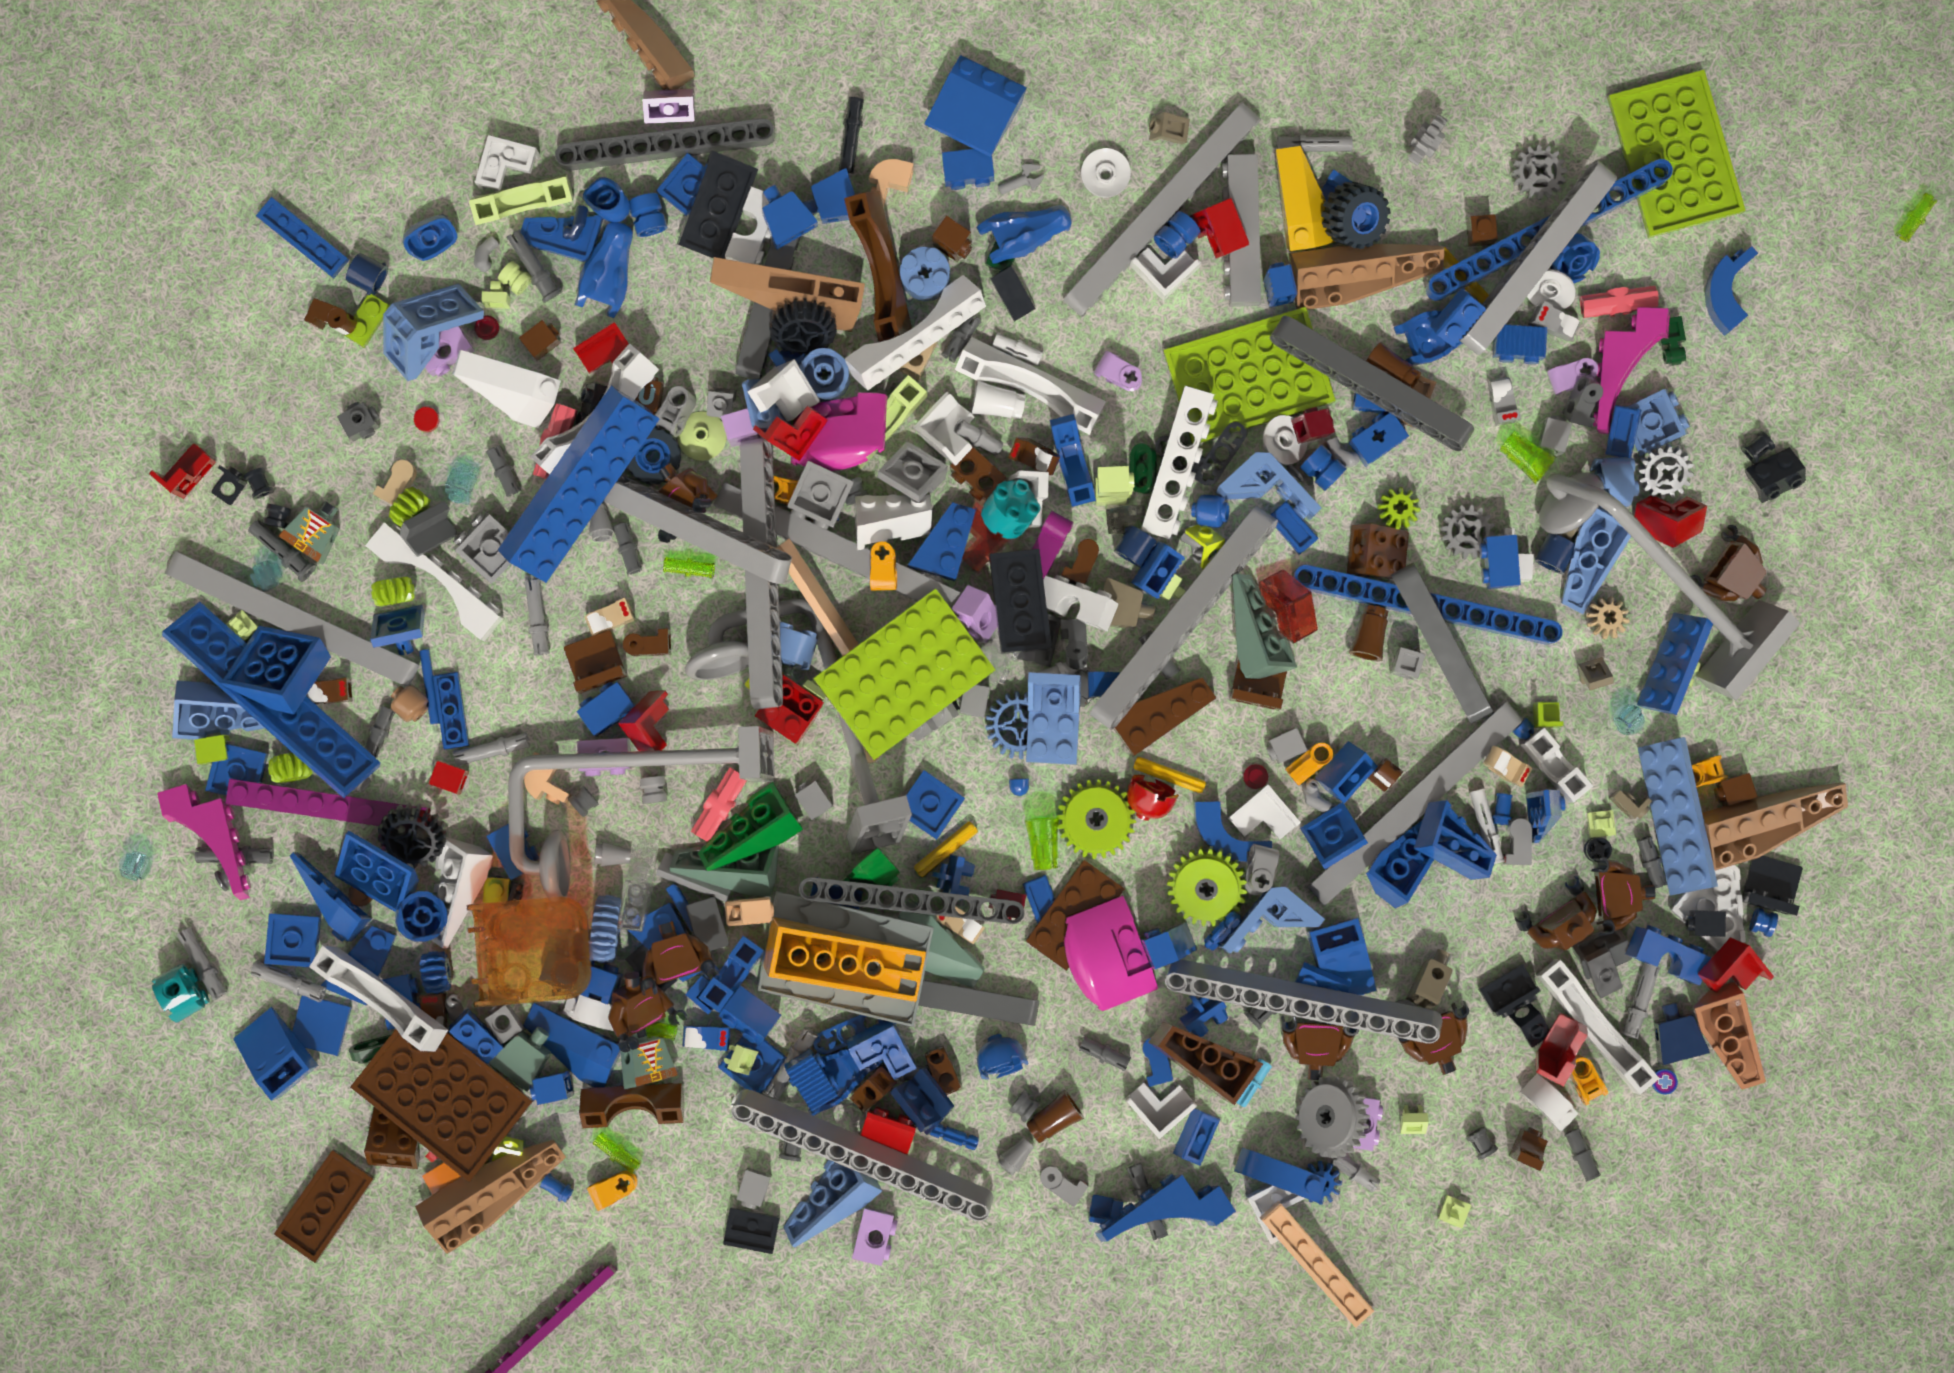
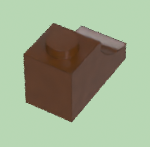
[1509,1127,1548,1171]

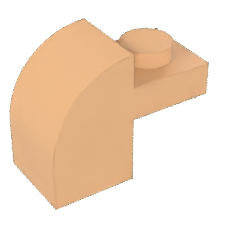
[869,159,914,208]
[524,752,571,805]

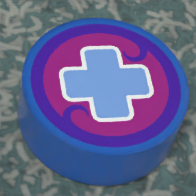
[1651,1069,1678,1095]

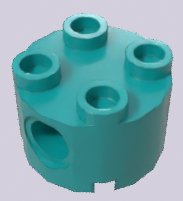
[981,480,1041,539]
[151,964,210,1023]

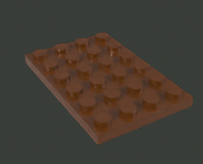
[350,1029,534,1182]

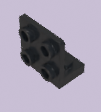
[1742,856,1803,916]

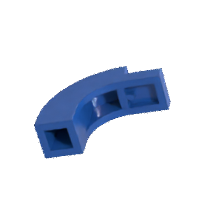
[1705,246,1758,336]
[1049,414,1096,507]
[1194,801,1272,862]
[1234,1147,1327,1203]

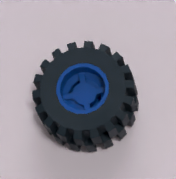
[1321,181,1391,249]

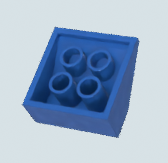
[924,55,1027,157]
[221,626,331,714]
[334,831,419,912]

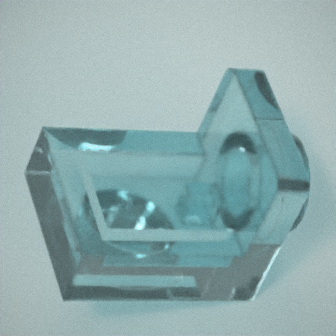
[445,462,479,505]

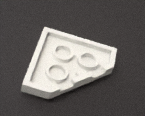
[1669,865,1746,951]

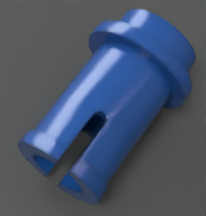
[1492,793,1513,825]
[540,1173,574,1203]

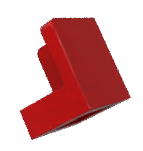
[428,761,469,795]

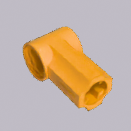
[1285,743,1333,786]

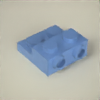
[1628,389,1690,456]

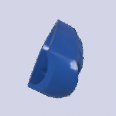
[583,177,630,223]
[402,214,458,261]

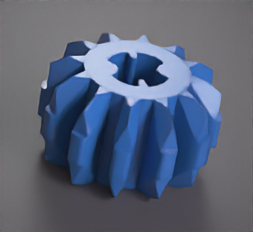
[420,951,452,994]
[1308,1161,1342,1205]

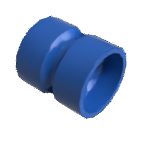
[629,193,668,237]
[1154,211,1200,259]
[1300,445,1347,492]

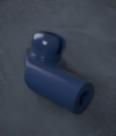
[563,205,588,241]

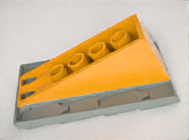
[757,890,934,1027]

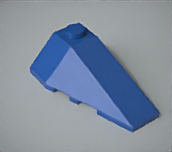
[1366,819,1434,909]
[290,852,372,942]

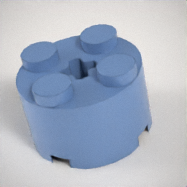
[900,247,950,302]
[799,348,850,402]
[1590,457,1639,508]
[780,622,818,670]

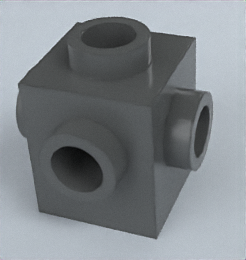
[337,402,380,441]

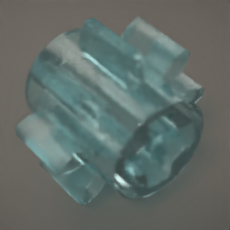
[250,560,283,591]

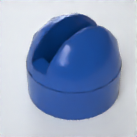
[1512,717,1534,740]
[1009,778,1029,796]

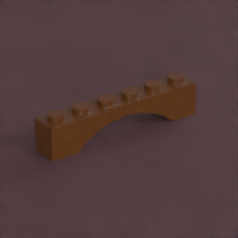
[844,191,912,342]

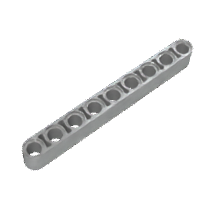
[1459,160,1617,355]
[604,475,792,584]

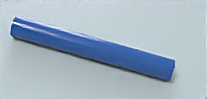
[419,649,440,725]

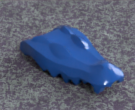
[976,205,1072,264]
[574,222,633,318]
[1394,310,1463,366]
[789,1049,883,1116]

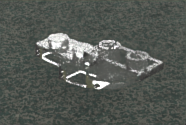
[617,837,659,932]

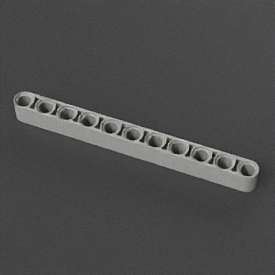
[1063,102,1261,317]
[740,438,783,709]
[713,482,962,611]
[1090,506,1278,730]
[165,551,420,686]
[1307,701,1524,905]
[1165,959,1443,1043]
[731,1089,994,1221]

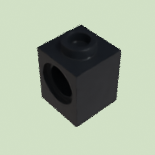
[1685,910,1726,937]

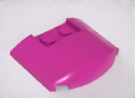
[791,393,887,471]
[1064,895,1158,1012]

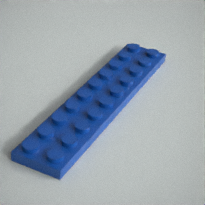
[162,602,381,798]

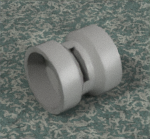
[639,776,667,804]

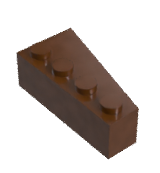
[1114,678,1217,757]
[1148,1022,1263,1105]

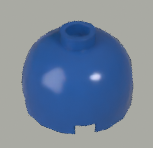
[1550,233,1600,283]
[395,891,447,942]
[976,1034,1029,1080]

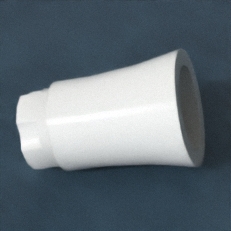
[971,380,1026,419]

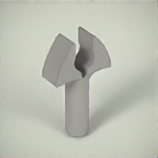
[998,164,1044,195]

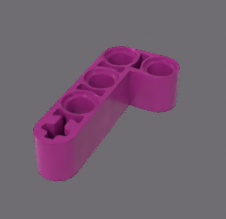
[1031,510,1074,580]

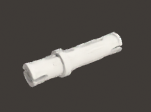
[1469,788,1505,864]

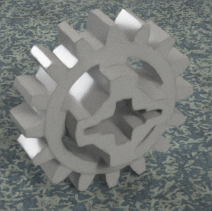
[1408,114,1448,166]
[1511,145,1567,200]
[1637,444,1694,499]
[1440,505,1496,560]

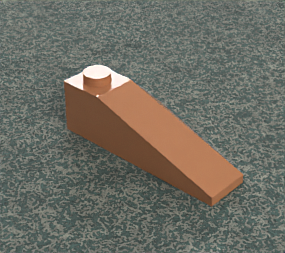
[1694,982,1766,1090]

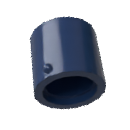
[346,253,388,295]
[1114,525,1157,567]
[1534,533,1575,574]

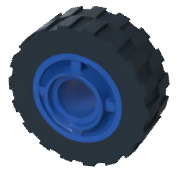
[628,428,681,485]

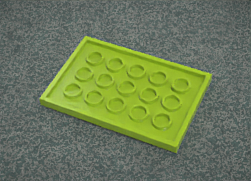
[1607,70,1746,238]
[1163,307,1336,445]
[813,589,996,760]

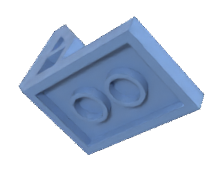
[383,283,484,381]
[1215,452,1321,521]
[1026,672,1081,765]
[1219,887,1325,954]

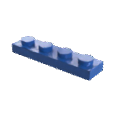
[256,197,349,279]

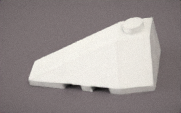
[453,350,561,428]
[432,837,493,949]

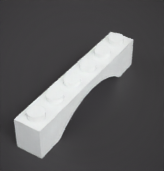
[845,275,986,391]
[955,337,1106,435]
[530,344,659,474]
[365,523,503,642]
[310,945,448,1051]
[1536,959,1659,1095]

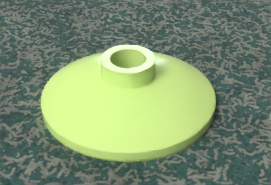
[677,411,727,461]

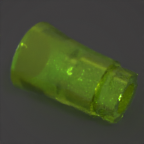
[1499,431,1557,485]
[1024,817,1059,870]

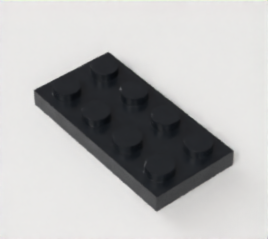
[677,150,758,259]
[989,549,1052,654]

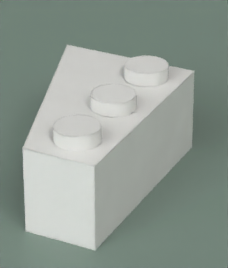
[855,494,932,550]

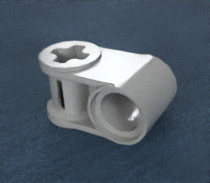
[655,386,696,437]
[1244,844,1279,895]

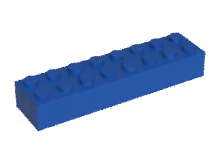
[498,385,660,583]

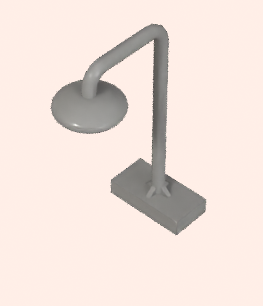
[1539,472,1800,701]
[685,598,912,855]
[508,726,775,906]

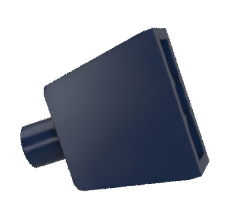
[1654,1002,1710,1065]

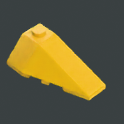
[1275,146,1336,251]

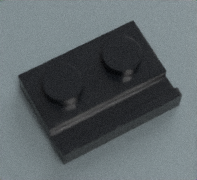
[723,1207,780,1254]

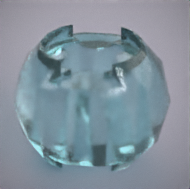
[1613,704,1645,736]
[119,851,151,881]

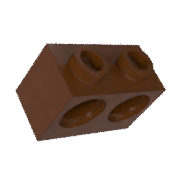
[932,215,973,263]
[950,446,1007,502]

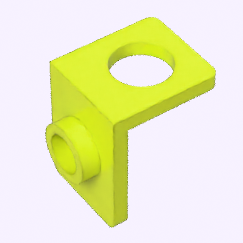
[1185,525,1225,569]
[491,1137,524,1162]

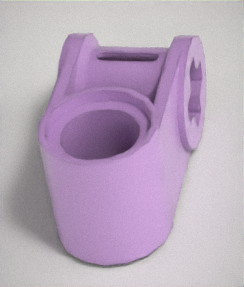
[1093,351,1142,391]
[1547,358,1598,395]

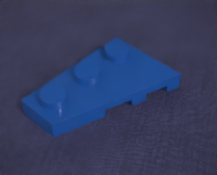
[521,215,603,263]
[907,502,976,581]
[321,926,397,1006]

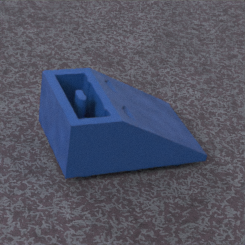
[1306,918,1377,995]
[233,1007,319,1101]

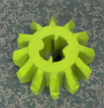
[389,486,431,528]
[1377,487,1421,530]
[371,576,415,607]
[268,753,312,783]

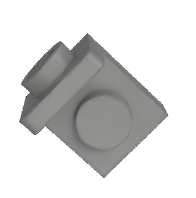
[707,387,737,417]

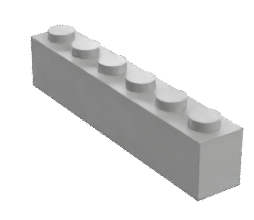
[1222,154,1261,307]

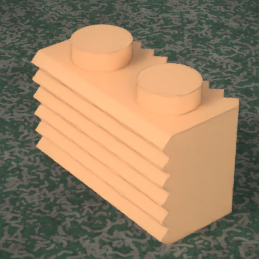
[725,897,774,926]

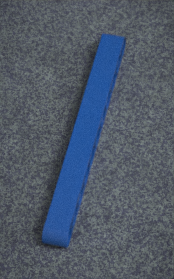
[1426,159,1673,301]
[1292,565,1563,645]

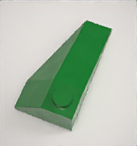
[698,782,803,871]
[843,848,901,887]

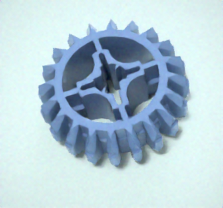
[985,691,1028,759]
[589,895,622,963]

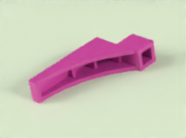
[1593,307,1670,434]
[157,784,251,901]

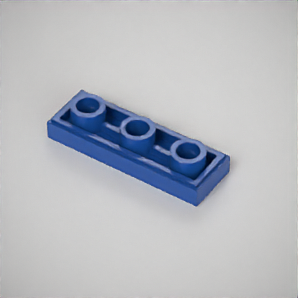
[433,672,469,750]

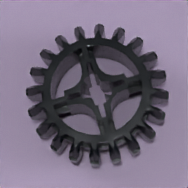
[769,298,837,356]
[378,803,447,869]

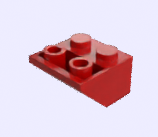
[755,675,824,745]
[861,1106,916,1155]

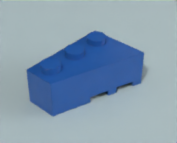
[1140,922,1197,969]
[539,947,623,1005]

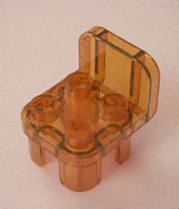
[466,897,592,1007]

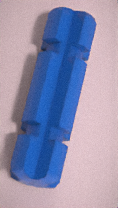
[1204,911,1242,951]
[930,1124,979,1150]

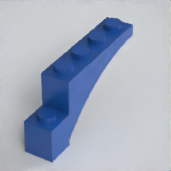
[1095,1173,1236,1242]

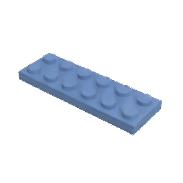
[1638,737,1718,896]

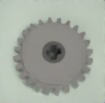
[1296,1076,1370,1158]

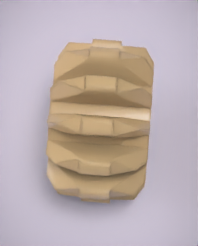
[1586,597,1630,640]

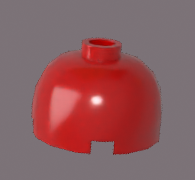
[1127,774,1179,821]

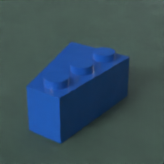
[1414,800,1497,880]
[625,903,702,982]

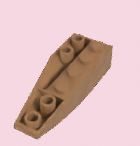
[596,0,695,90]
[1291,244,1444,310]
[710,257,865,332]
[1702,782,1848,871]
[415,1140,566,1254]

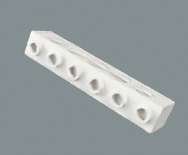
[1141,386,1218,539]

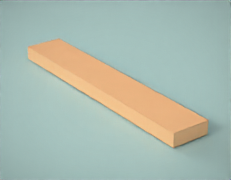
[776,538,859,656]
[1259,1201,1374,1328]

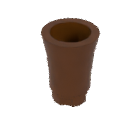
[1366,342,1421,389]
[1348,605,1389,662]
[1026,1090,1085,1143]

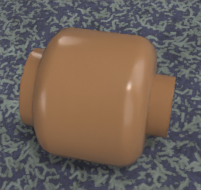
[390,685,428,722]

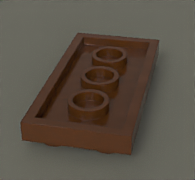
[1025,859,1125,971]
[274,1149,375,1263]

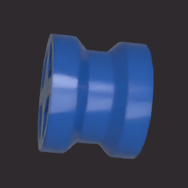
[1749,907,1778,937]

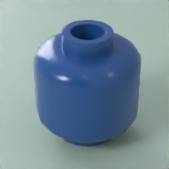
[1191,494,1230,528]

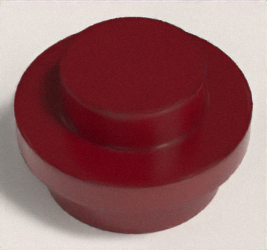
[474,315,500,340]
[1243,764,1269,789]

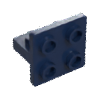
[890,1067,954,1135]

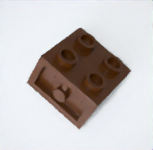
[1347,523,1409,579]
[564,630,627,694]
[1230,658,1287,711]
[364,1107,420,1169]

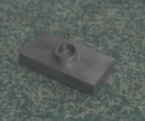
[1584,946,1623,999]

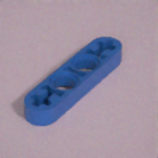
[813,1015,897,1054]

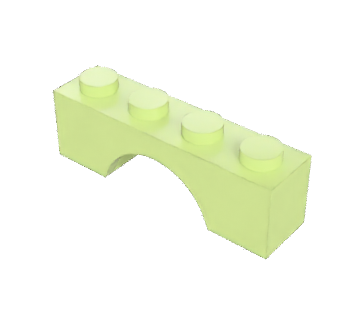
[469,174,574,225]
[857,375,928,469]
[1095,466,1134,506]

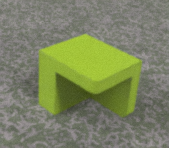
[1533,701,1564,728]
[194,735,230,765]

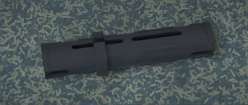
[838,97,864,174]

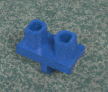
[931,855,975,900]
[1179,995,1228,1037]

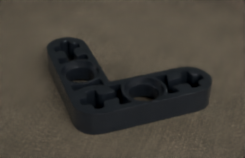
[1155,421,1248,485]

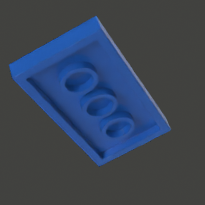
[1637,613,1713,715]

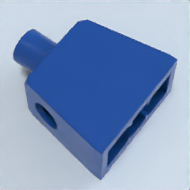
[802,169,855,224]
[762,185,818,250]

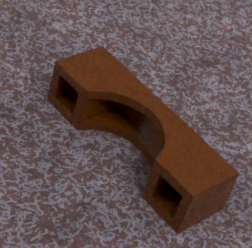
[579,1083,684,1129]

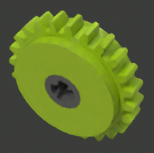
[1056,779,1136,859]
[1167,846,1247,927]

